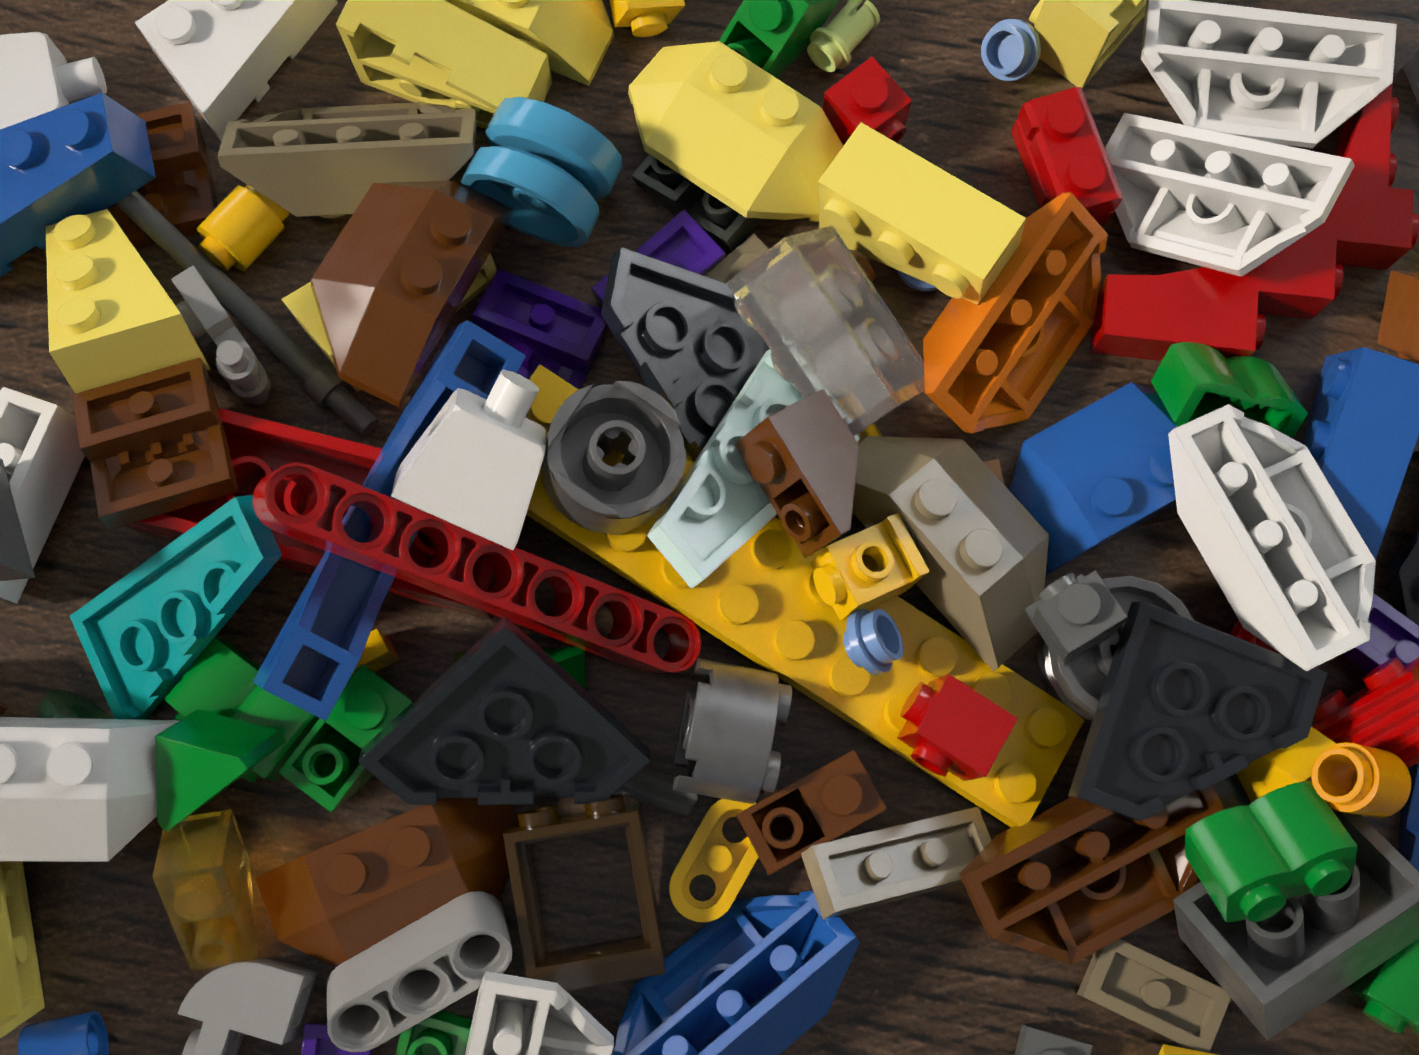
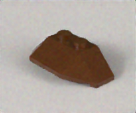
[311,181,513,408]
[959,785,1224,965]
[255,798,519,968]

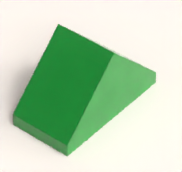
[155,709,287,833]

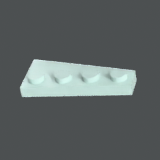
[647,341,860,589]

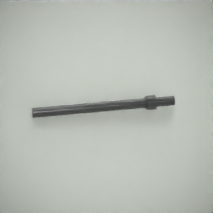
[115,191,379,437]

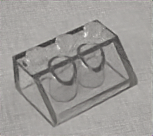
[726,226,925,438]

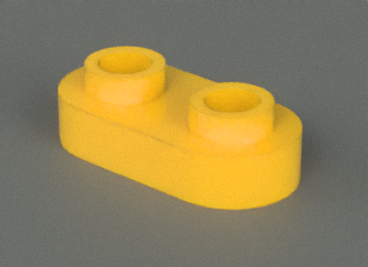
[669,799,758,922]

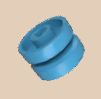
[461,97,623,247]

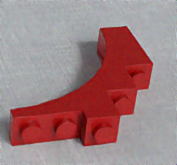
[1089,84,1419,361]

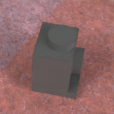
[1025,570,1128,667]

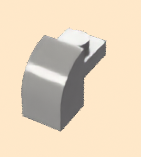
[177,958,319,1055]

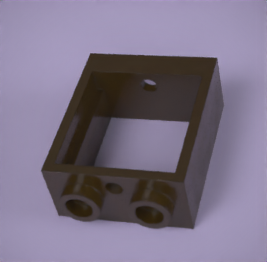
[503,794,666,991]

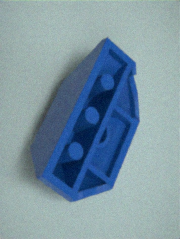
[1009,382,1177,577]
[611,890,860,1055]

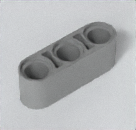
[326,891,512,1052]

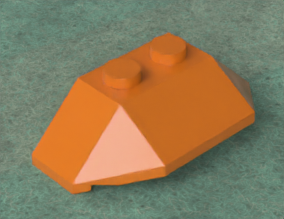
[923,192,1108,433]

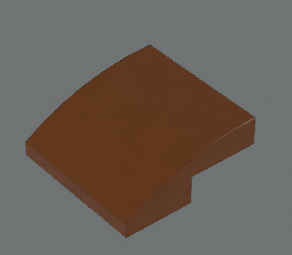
[107,102,218,248]
[72,357,238,530]

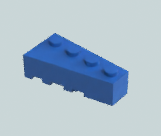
[0,93,156,277]
[1302,347,1419,560]

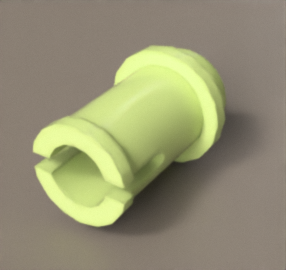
[807,0,880,72]

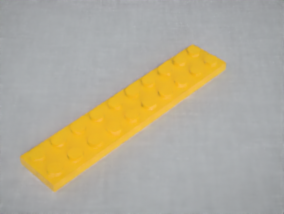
[525,364,1084,828]

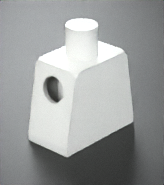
[0,32,107,129]
[391,370,546,550]

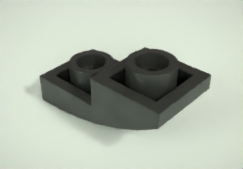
[631,154,762,253]

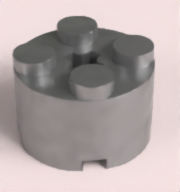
[541,381,686,535]
[673,658,792,804]

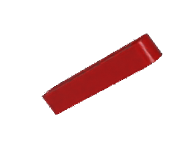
[252,462,702,673]

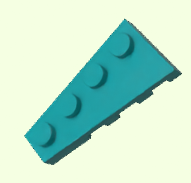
[70,495,282,720]

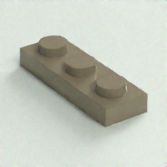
[801,807,991,920]

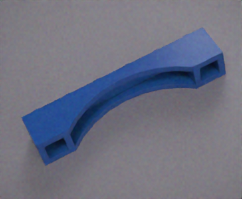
[253,320,526,721]

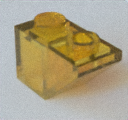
[152,809,259,971]

